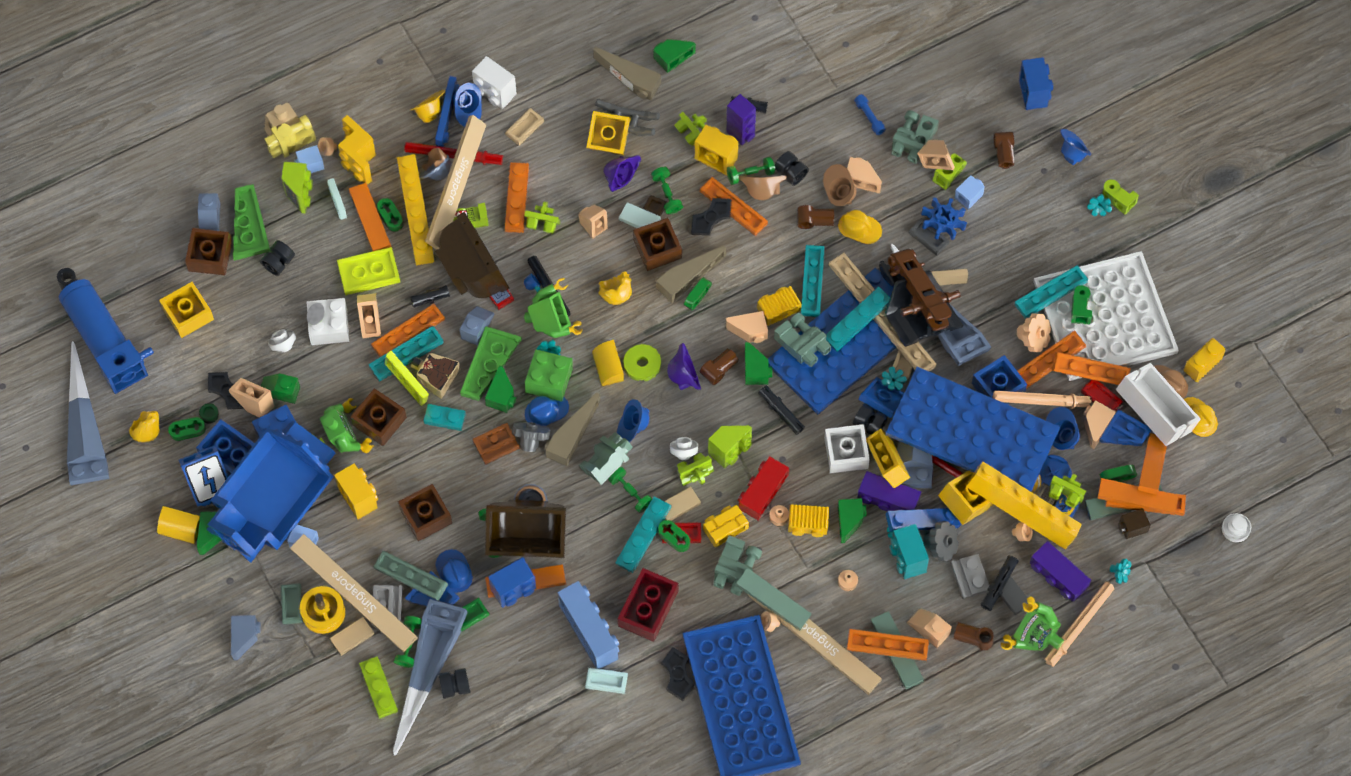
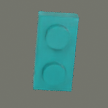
[424,404,466,431]

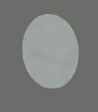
[307,303,325,325]

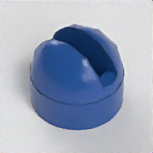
[524,274,540,290]

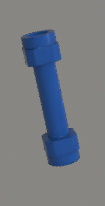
[854,94,886,135]

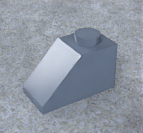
[198,193,221,231]
[460,306,494,346]
[231,615,261,660]

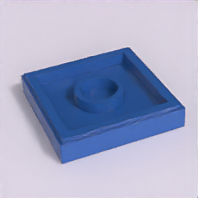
[858,377,904,418]

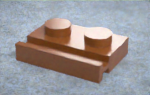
[472,423,520,465]

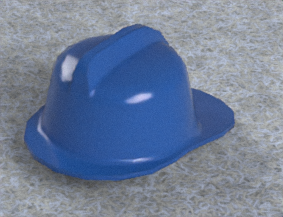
[453,83,482,127]
[1060,129,1092,165]
[524,396,569,426]
[617,399,650,443]
[1046,407,1080,450]
[436,549,473,593]

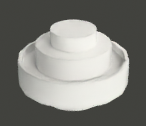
[268,329,296,353]
[670,437,698,460]
[1221,513,1251,543]

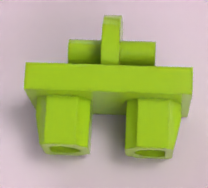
[674,112,707,146]
[524,201,560,234]
[677,453,714,486]
[1049,474,1086,508]

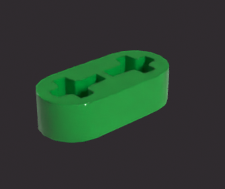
[377,198,403,232]
[684,277,712,310]
[168,417,206,441]
[1099,465,1137,482]
[658,520,690,552]

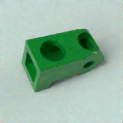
[1071,285,1092,325]

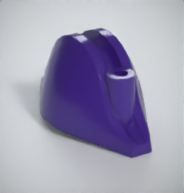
[603,155,641,192]
[667,343,701,390]

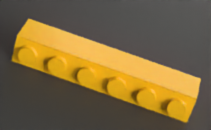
[397,154,435,266]
[966,461,1082,549]

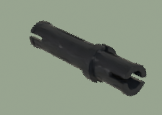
[758,385,805,435]
[980,555,1019,611]

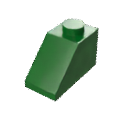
[653,39,696,73]
[745,342,772,385]
[485,365,516,413]
[261,373,300,404]
[838,498,867,543]
[197,511,222,555]

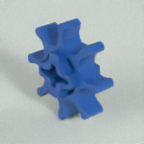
[921,197,967,240]

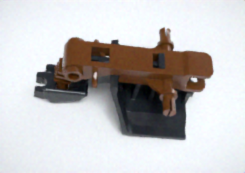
[879,248,963,347]

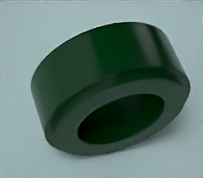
[199,403,219,424]

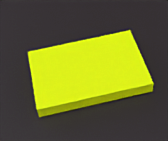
[337,247,400,296]
[384,351,429,406]

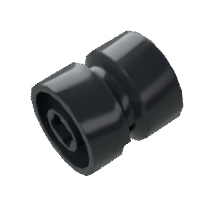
[774,151,809,186]
[260,240,295,276]
[852,403,888,435]
[438,668,471,699]

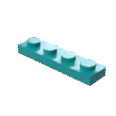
[801,245,825,317]
[1014,265,1088,319]
[826,287,890,352]
[368,326,444,382]
[615,496,672,573]

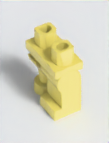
[264,115,316,158]

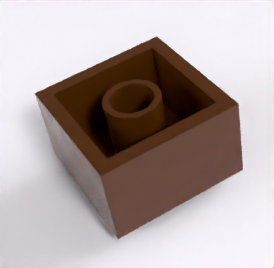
[633,217,682,271]
[185,228,232,276]
[351,388,407,446]
[398,484,453,541]

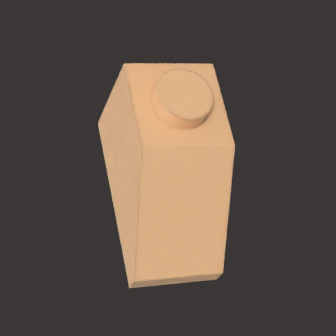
[917,140,955,170]
[847,157,882,193]
[579,204,608,239]
[357,293,381,338]
[726,311,768,343]
[229,378,274,418]
[1083,400,1116,449]
[907,608,952,648]

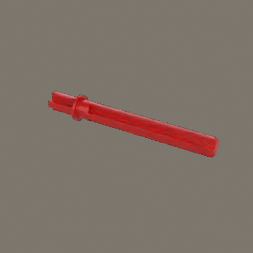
[404,142,503,165]

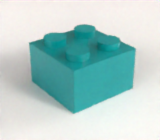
[889,524,929,579]

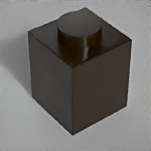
[1118,508,1151,540]

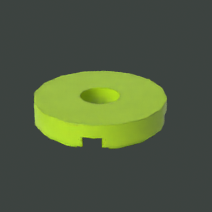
[623,344,661,381]

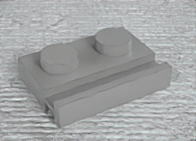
[951,554,989,599]
[372,585,403,625]

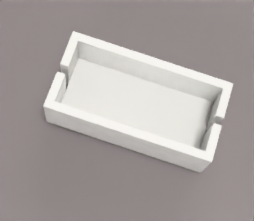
[1116,363,1201,446]

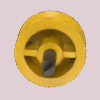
[300,586,345,634]

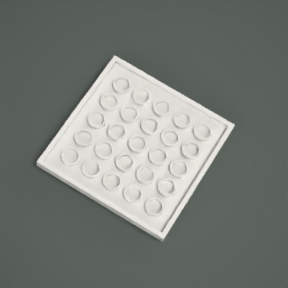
[1033,251,1179,381]

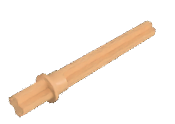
[992,391,1091,409]
[1044,581,1114,667]

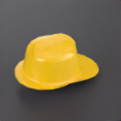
[410,89,446,123]
[838,210,882,244]
[1183,397,1218,437]

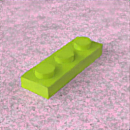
[359,656,398,719]

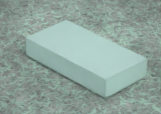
[327,178,347,220]
[619,203,661,228]
[585,667,628,694]

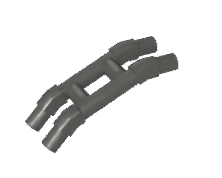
[590,99,660,136]

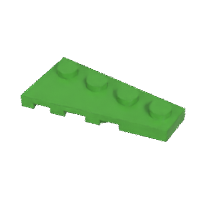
[233,184,270,261]
[460,326,522,401]

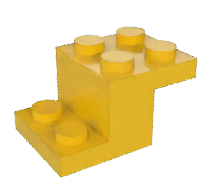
[338,115,376,185]

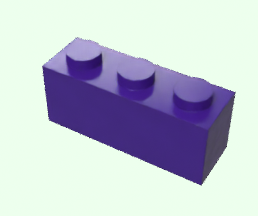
[726,94,756,146]
[857,471,921,511]
[1030,541,1091,602]

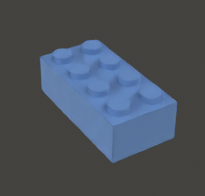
[558,581,619,669]

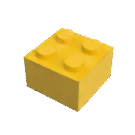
[586,111,630,155]
[695,125,738,176]
[159,282,214,338]
[334,463,378,520]
[938,471,993,525]

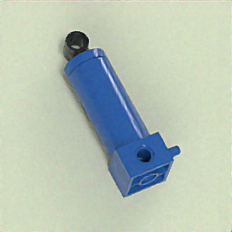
[57,268,154,394]

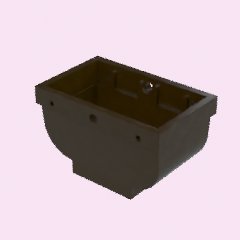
[435,211,510,298]
[485,500,566,558]

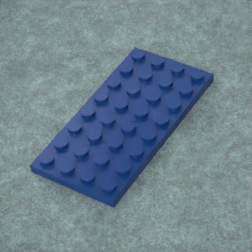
[768,267,897,415]
[886,367,1060,492]
[683,615,801,776]

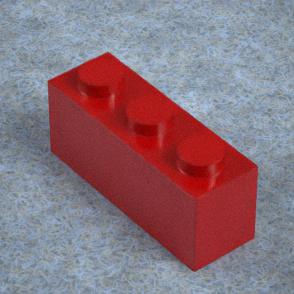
[737,456,789,521]

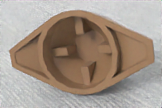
[739,176,787,200]

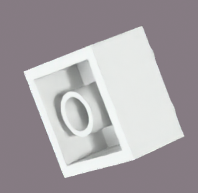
[472,56,516,109]
[307,298,349,345]
[824,424,870,473]

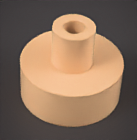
[318,137,337,156]
[769,505,789,526]
[1012,522,1033,542]
[838,570,858,591]
[760,611,780,632]

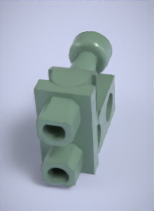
[892,110,939,164]
[774,313,831,367]
[579,432,633,485]
[714,535,762,596]

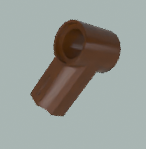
[994,131,1015,169]
[797,205,834,229]
[699,348,739,385]
[954,622,994,650]

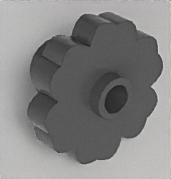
[511,422,551,452]
[923,521,959,561]

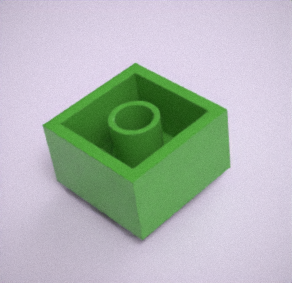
[525,350,573,402]

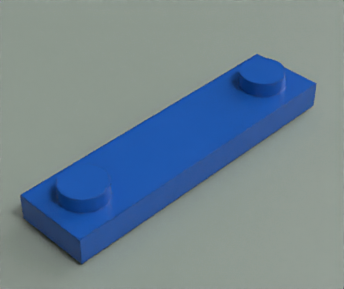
[435,76,460,147]
[885,508,961,532]

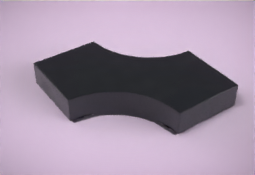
[691,198,732,236]
[208,372,244,410]
[661,647,694,701]

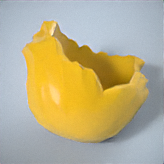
[598,271,632,305]
[129,411,160,443]

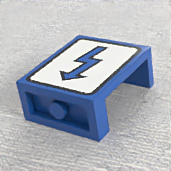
[179,445,228,507]

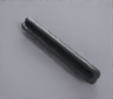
[528,255,571,317]

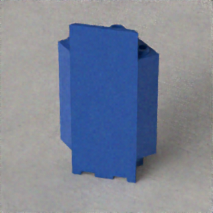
[207,421,336,563]

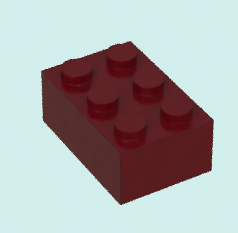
[618,568,679,642]

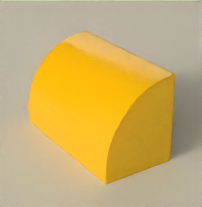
[592,340,624,386]
[157,506,200,544]

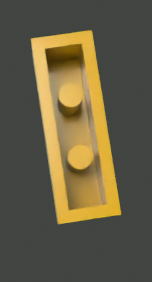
[866,429,910,488]

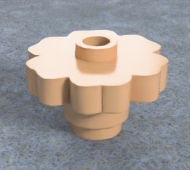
[1017,314,1051,352]

